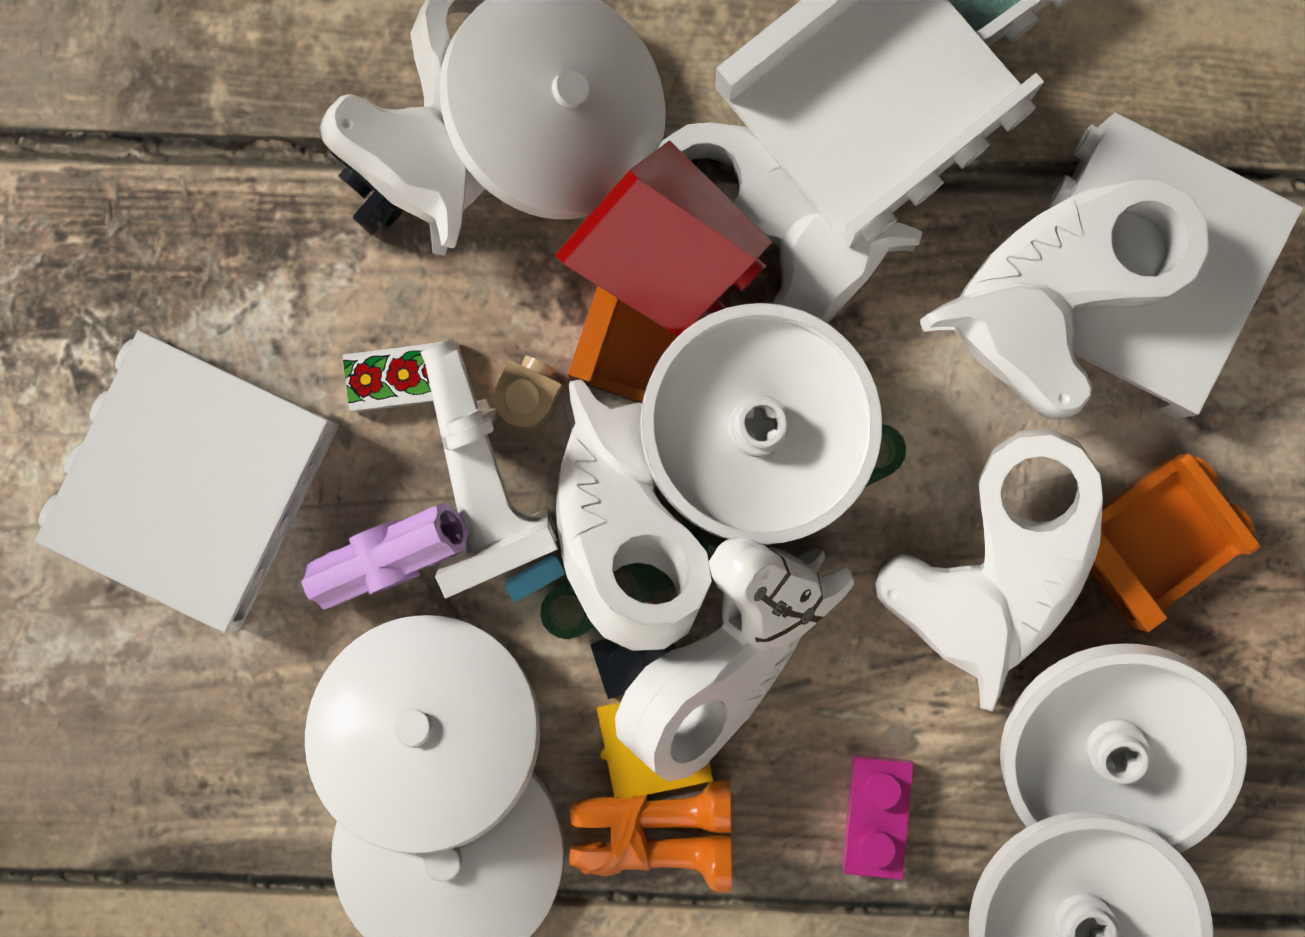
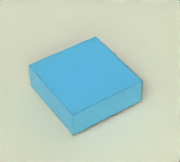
[505,554,566,603]

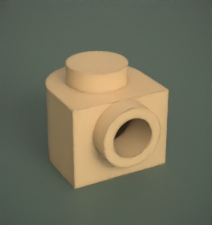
[493,355,564,430]

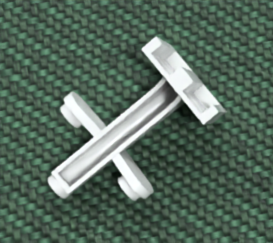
[420,338,558,599]

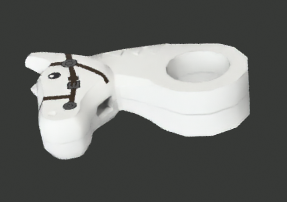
[615,538,854,782]

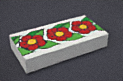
[342,340,459,413]

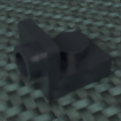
[331,152,404,235]
[590,638,676,699]

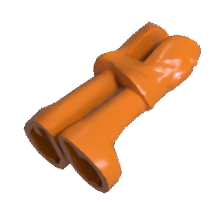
[569,780,732,893]

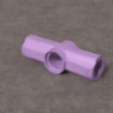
[301,502,469,610]

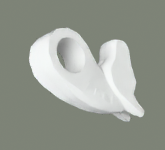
[320,0,485,256]
[659,122,922,324]
[919,180,1209,419]
[556,379,712,651]
[875,429,1103,712]

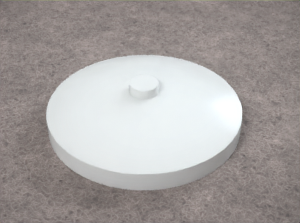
[439,0,666,219]
[640,303,882,545]
[305,615,540,854]
[1000,643,1247,853]
[331,772,564,937]
[969,811,1213,937]

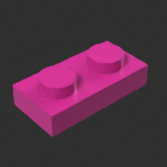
[842,754,913,880]

